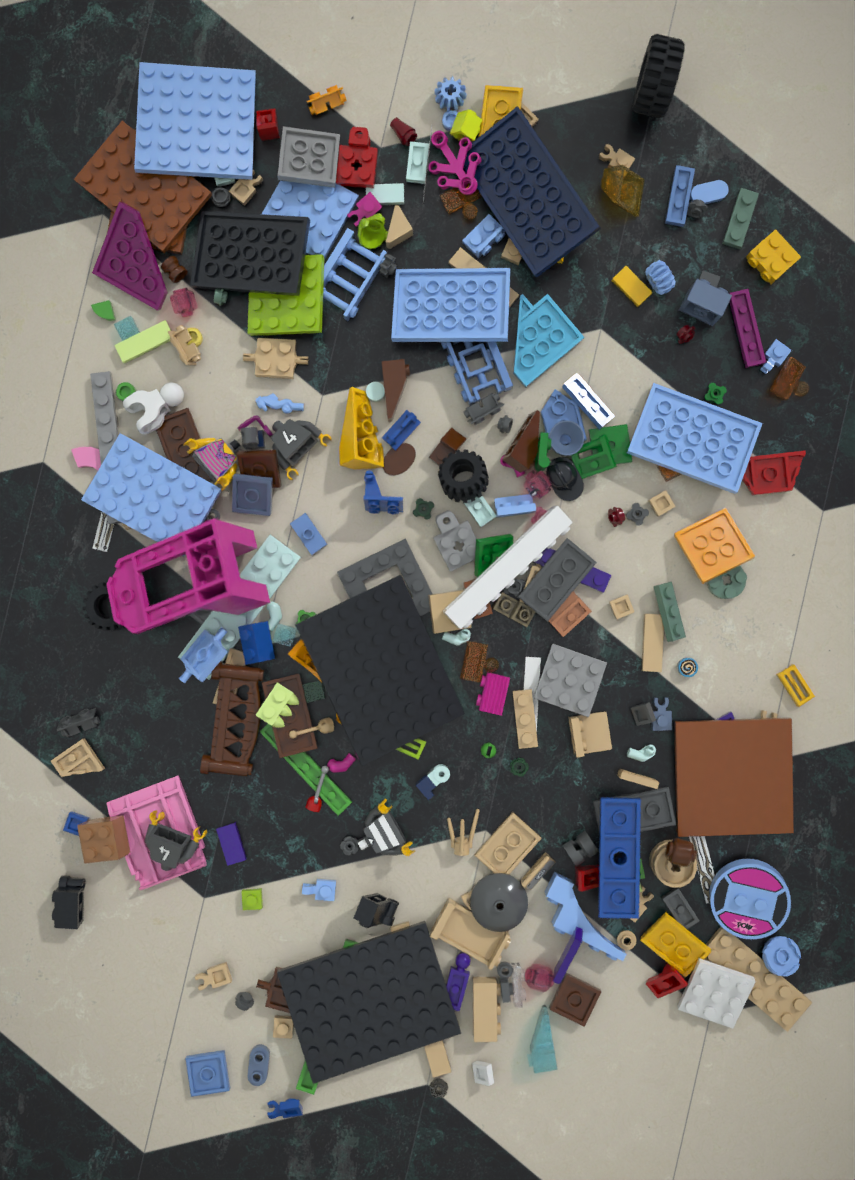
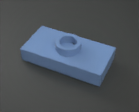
[290,513,328,555]

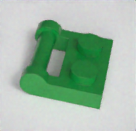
[534,432,551,473]
[571,434,617,479]

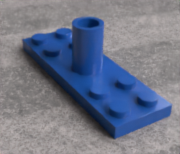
[598,797,641,918]

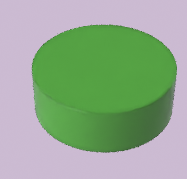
[116,382,136,401]

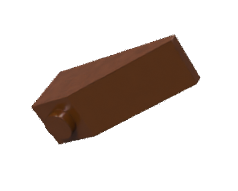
[382,359,410,422]
[502,410,540,473]

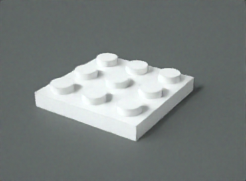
[677,958,756,1029]

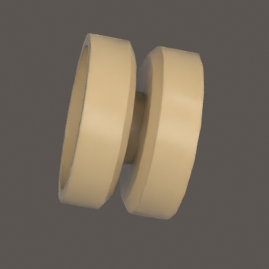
[649,840,697,888]

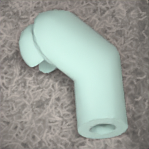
[267,601,282,631]

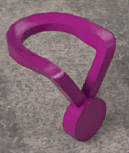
[237,415,273,437]

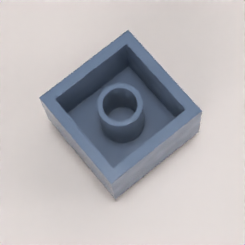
[679,279,732,326]

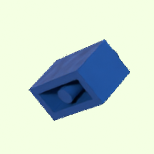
[238,621,275,665]

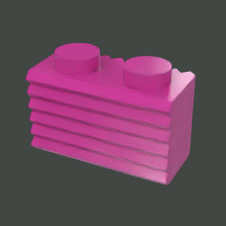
[476,672,510,716]

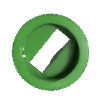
[481,743,496,758]

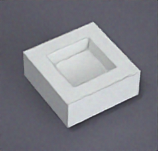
[472,1061,494,1086]

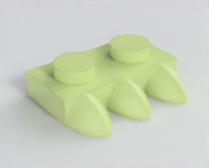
[256,683,299,728]

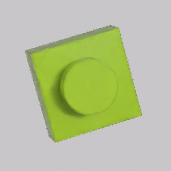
[241,888,263,911]

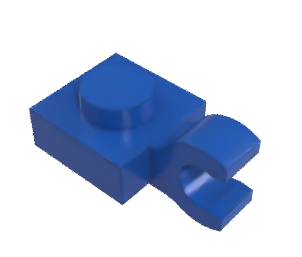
[267,1098,303,1119]

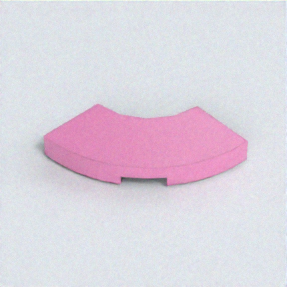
[71,447,101,470]

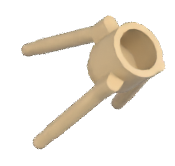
[447,809,480,856]

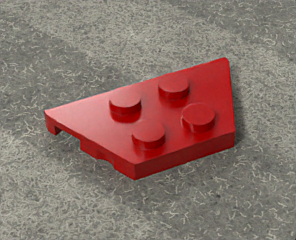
[742,450,806,495]

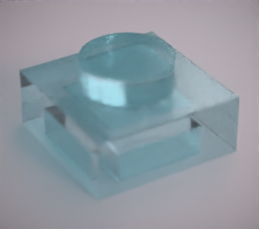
[114,316,140,341]
[272,623,297,647]

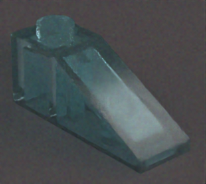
[527,1005,558,1074]

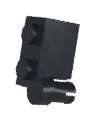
[52,875,86,930]
[353,893,399,928]

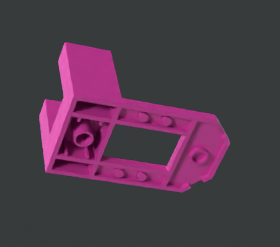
[107,519,270,634]

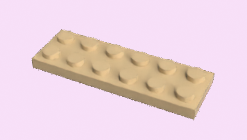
[704,927,812,1032]

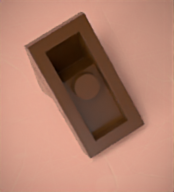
[429,428,467,465]

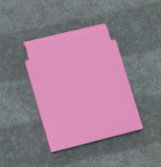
[107,775,207,891]

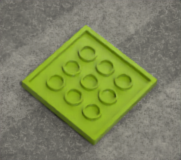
[247,254,324,336]

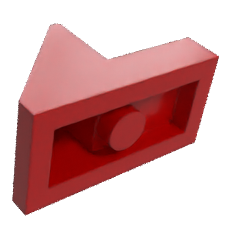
[646,963,688,999]

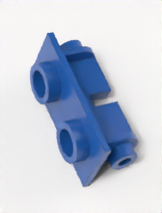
[382,410,421,451]

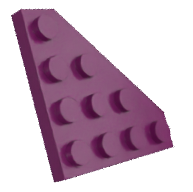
[92,202,168,311]

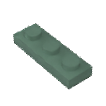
[722,188,759,249]
[653,582,686,642]

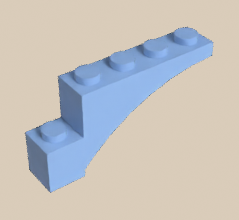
[545,871,627,961]

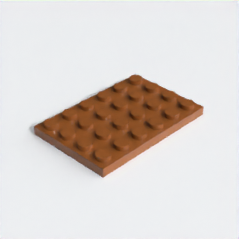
[74,121,212,253]

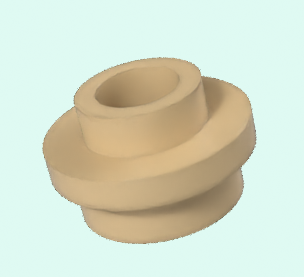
[617,930,636,950]

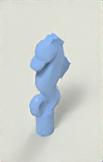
[256,394,304,414]

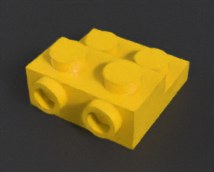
[746,229,801,284]

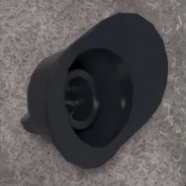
[546,457,584,501]

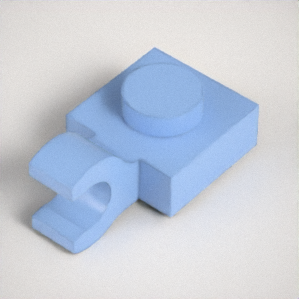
[760,339,791,374]
[302,879,336,901]

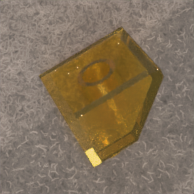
[601,165,645,217]

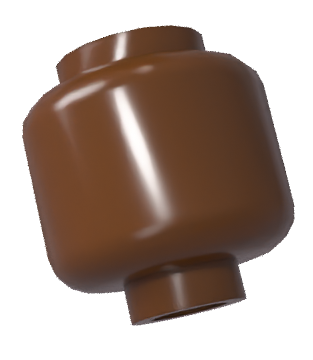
[665,838,697,867]

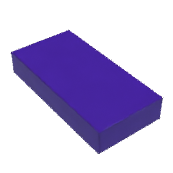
[216,822,247,866]

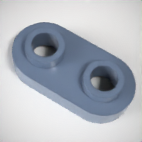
[247,1044,270,1086]

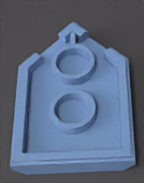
[541,389,587,449]

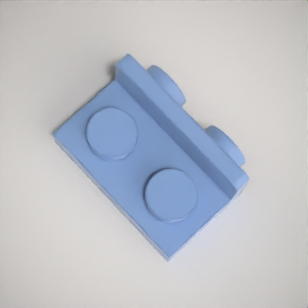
[462,214,505,258]
[494,494,536,518]

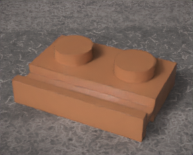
[549,591,592,637]

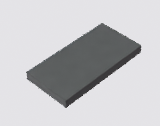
[518,538,597,622]
[593,786,676,835]

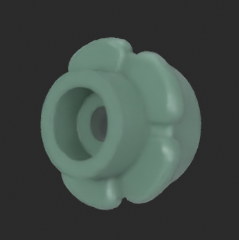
[214,289,228,306]

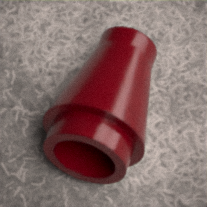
[390,117,417,146]

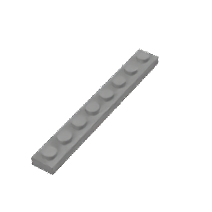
[90,371,122,524]

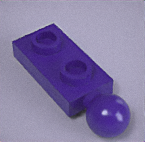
[446,953,471,1011]

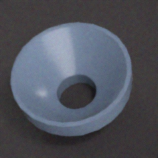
[549,420,584,456]

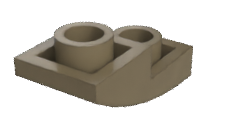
[491,592,535,627]

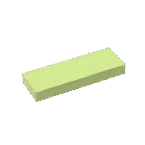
[114,320,171,364]

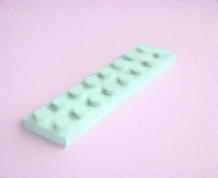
[178,534,301,680]

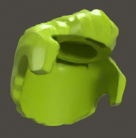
[357,213,388,249]

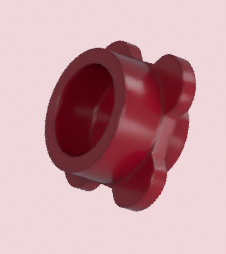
[676,325,695,344]
[608,507,625,527]

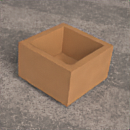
[77,815,130,864]

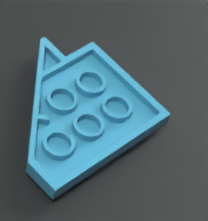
[513,294,584,388]

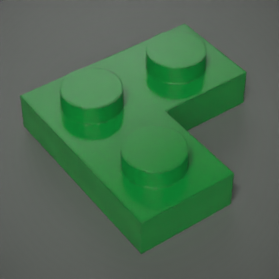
[474,534,514,577]

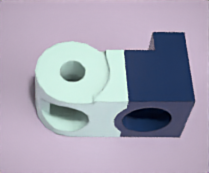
[416,764,450,800]

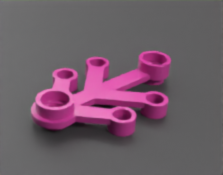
[428,131,481,195]

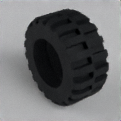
[632,34,685,118]

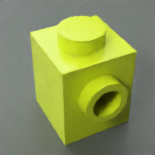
[450,109,482,143]

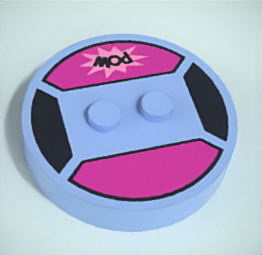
[709,859,791,939]

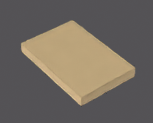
[474,811,541,874]

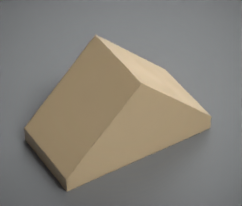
[386,205,413,249]

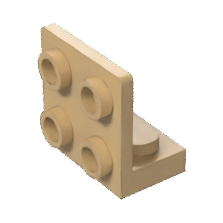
[568,711,612,757]

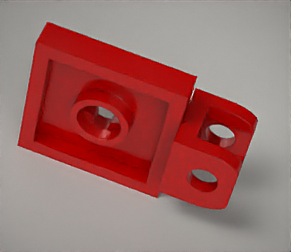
[336,127,378,188]

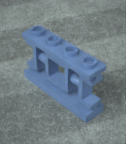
[441,342,513,406]

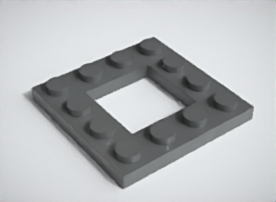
[337,538,432,616]

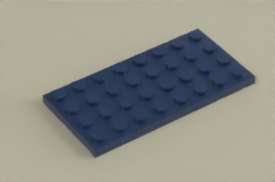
[456,106,601,278]

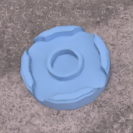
[762,936,801,976]

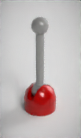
[305,766,329,812]

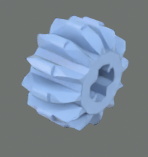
[434,76,467,111]
[645,260,676,295]

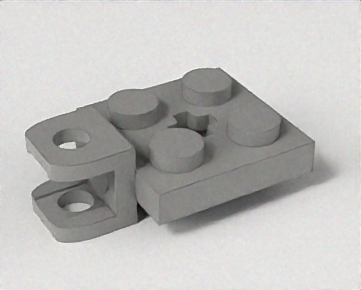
[433,510,476,572]

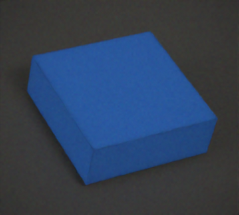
[63,811,89,836]

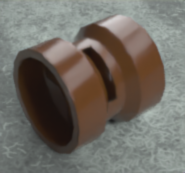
[160,256,188,283]

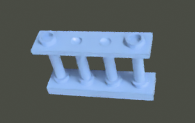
[323,228,387,321]

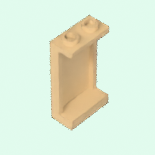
[430,898,511,970]

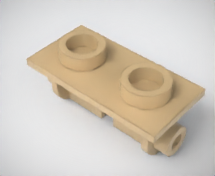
[168,325,201,366]

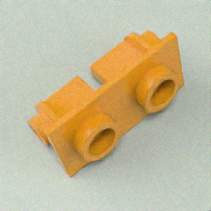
[306,85,347,115]

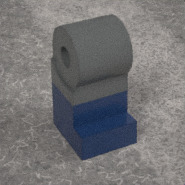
[240,427,265,450]

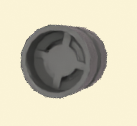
[562,831,599,867]

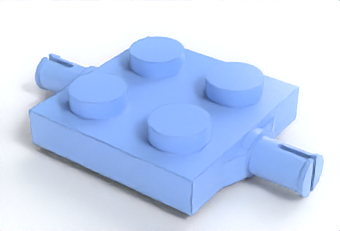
[179,627,228,683]

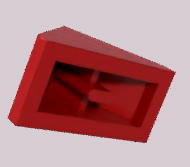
[257,108,280,141]
[575,865,599,892]

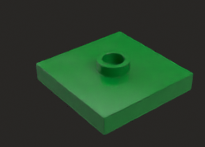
[589,424,632,465]

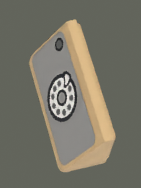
[521,852,555,890]

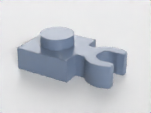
[651,697,672,731]

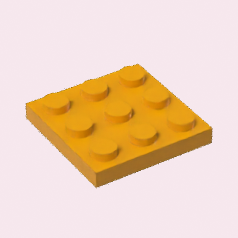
[674,508,755,584]

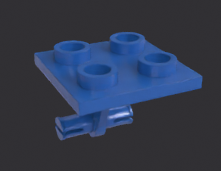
[364,470,403,514]

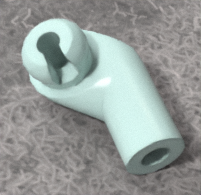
[442,629,471,646]
[627,744,656,762]

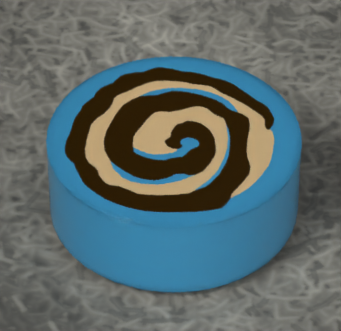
[678,658,698,677]

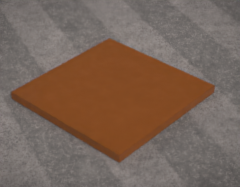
[674,718,794,837]

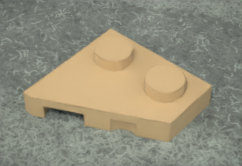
[51,738,105,777]

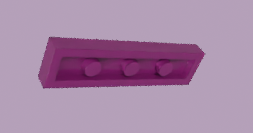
[729,289,766,368]

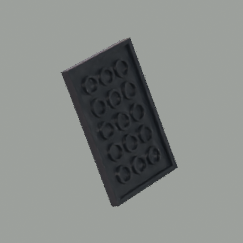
[190,211,310,296]

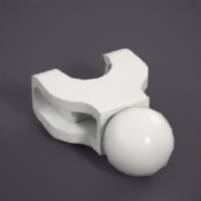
[123,382,184,435]

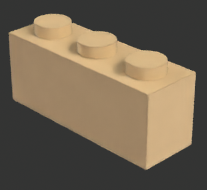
[473,977,501,1042]

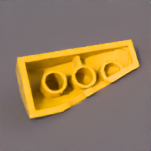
[339,387,384,470]

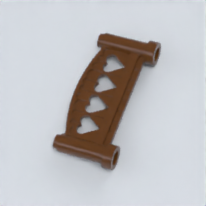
[200,661,264,777]

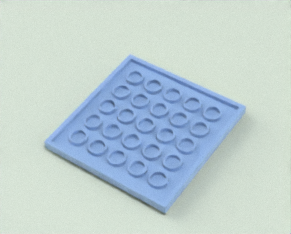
[134,62,256,180]

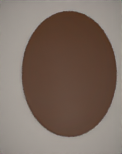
[383,443,416,475]

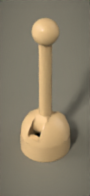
[289,717,334,738]

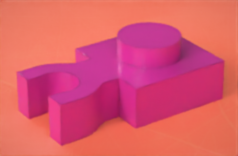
[347,191,382,226]

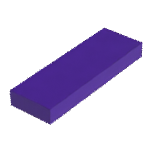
[553,927,583,984]

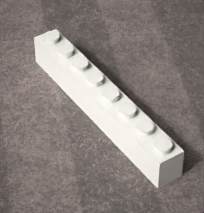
[443,505,573,629]

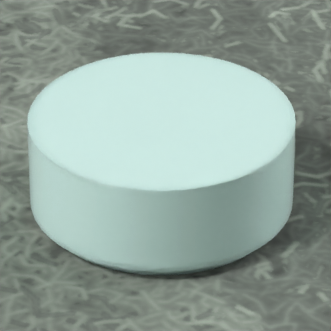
[366,382,385,402]

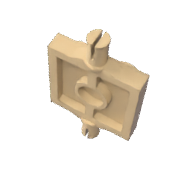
[243,338,309,379]

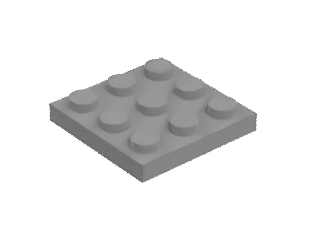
[278,126,340,188]
[534,644,607,717]

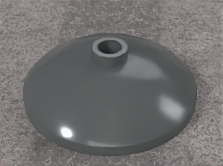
[470,873,528,932]

